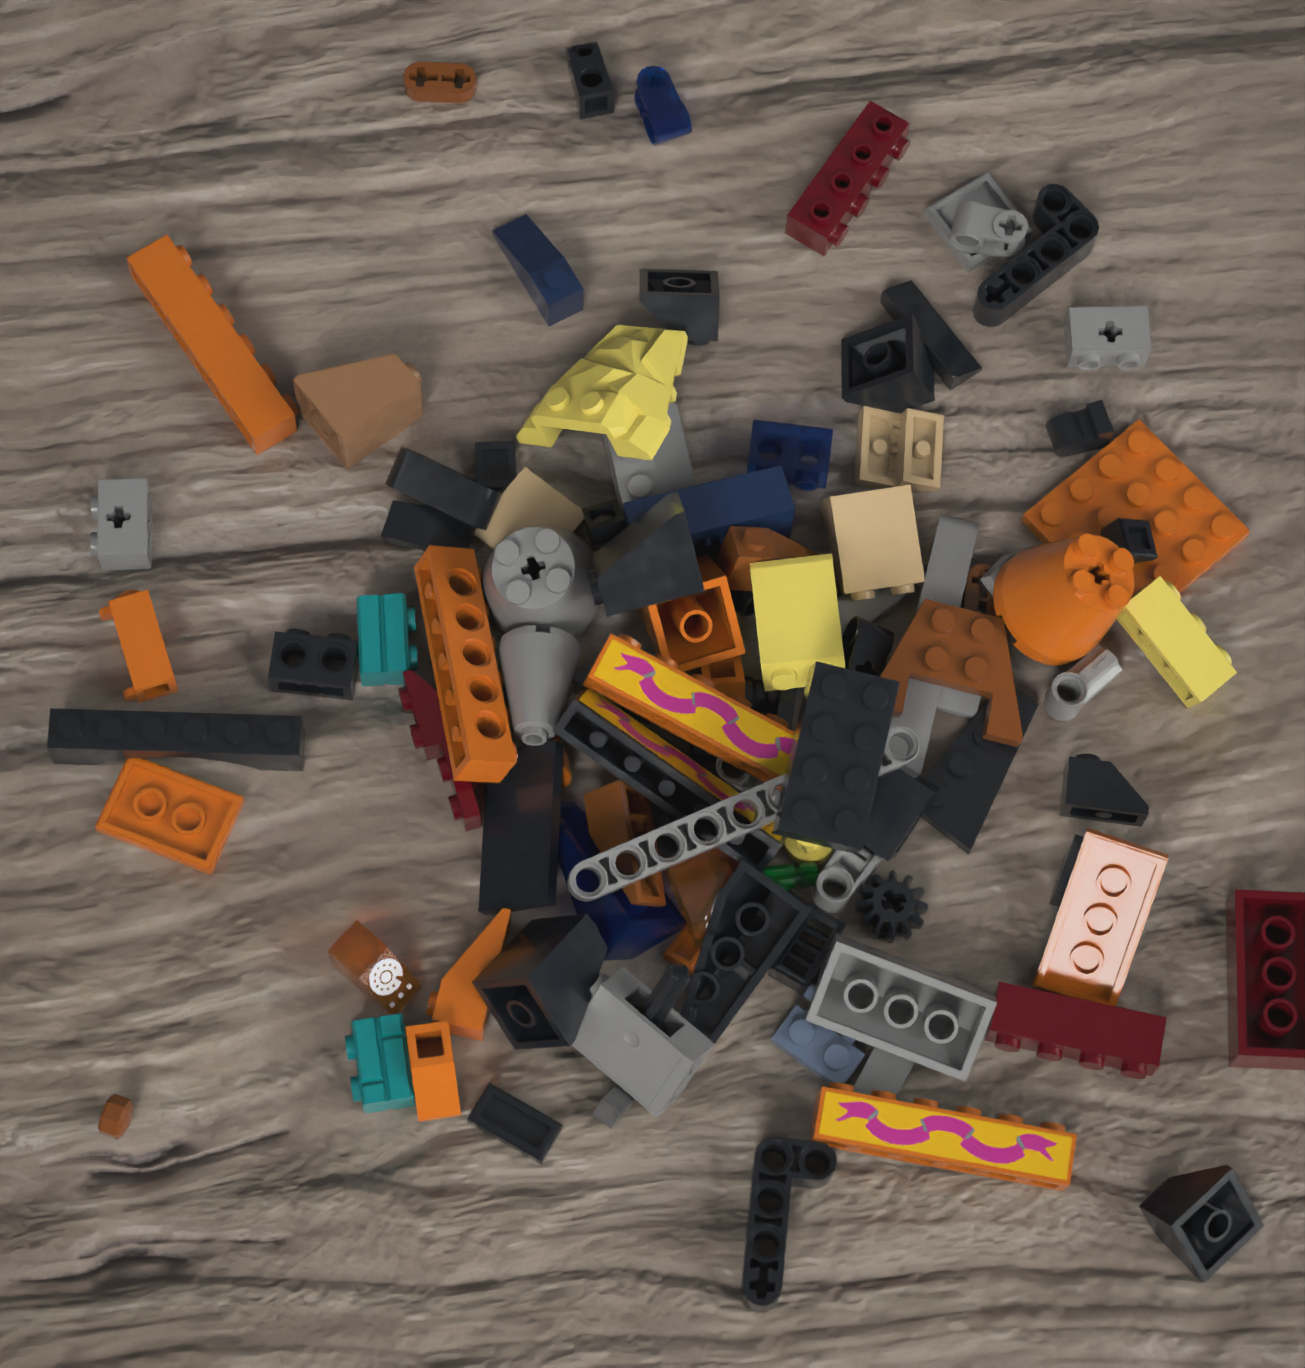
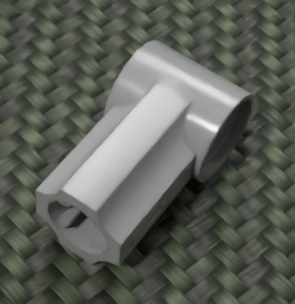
[1044,645,1122,721]

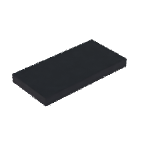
[478,740,564,915]

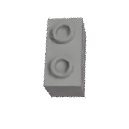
[1063,306,1152,371]
[90,478,152,571]

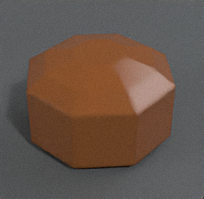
[98,1093,134,1140]

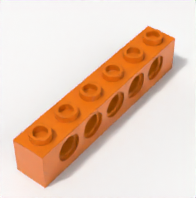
[414,545,517,783]

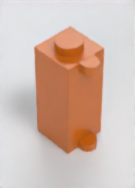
[98,589,179,703]

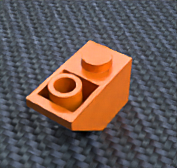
[405,1020,461,1122]

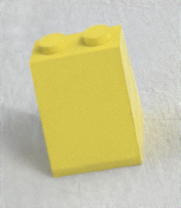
[750,553,845,692]

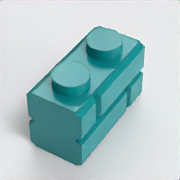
[356,593,418,687]
[345,1014,415,1113]

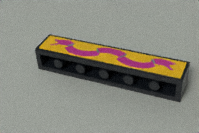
[552,686,787,871]

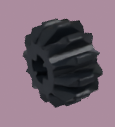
[855,870,928,944]

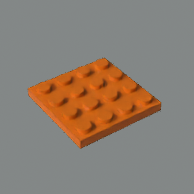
[1021,419,1250,595]

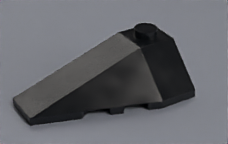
[680,859,812,1044]

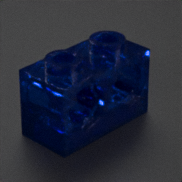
[747,419,833,491]

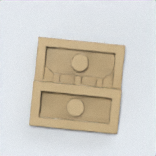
[854,406,944,492]
[474,467,585,580]

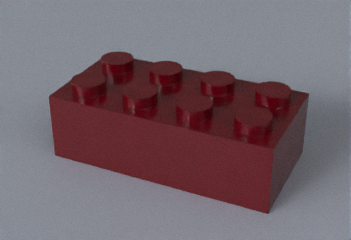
[1225,889,1305,1070]

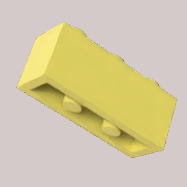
[1117,576,1237,708]

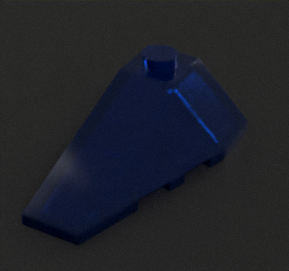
[558,802,687,961]

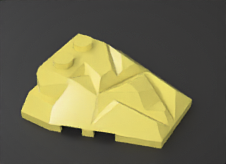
[515,324,688,461]

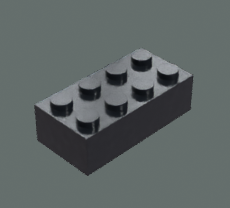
[772,661,900,854]

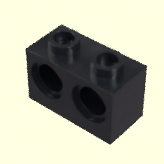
[268,629,359,701]

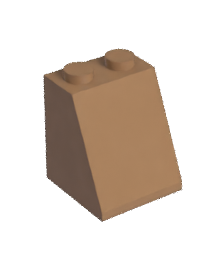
[293,353,424,470]

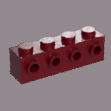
[785,100,910,256]

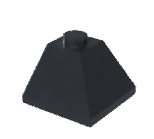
[639,269,720,346]
[841,313,935,413]
[1139,1165,1264,1283]

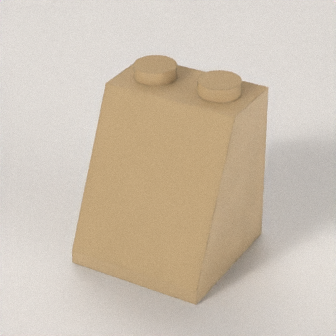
[819,485,925,601]

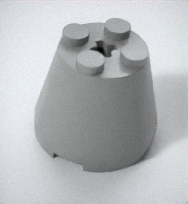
[481,525,600,638]

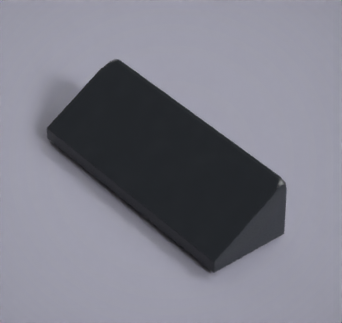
[880,280,982,391]

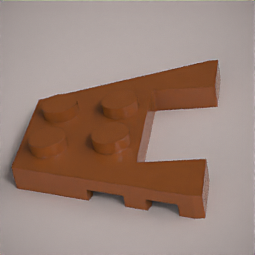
[879,599,1023,747]

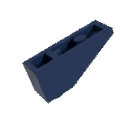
[492,214,583,327]

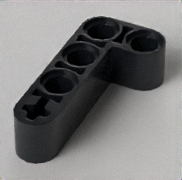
[973,184,1099,327]
[740,1137,837,1313]

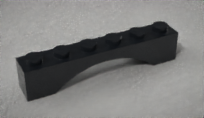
[47,708,305,771]

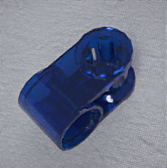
[634,66,692,146]

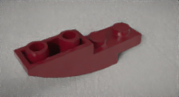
[398,670,486,831]

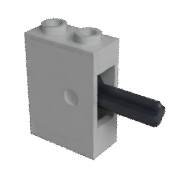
[572,963,714,1118]

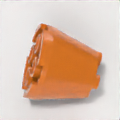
[993,533,1134,666]

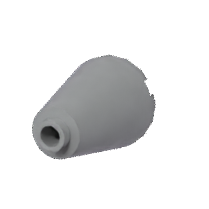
[498,625,581,746]

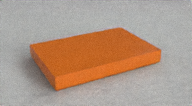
[95,758,245,875]

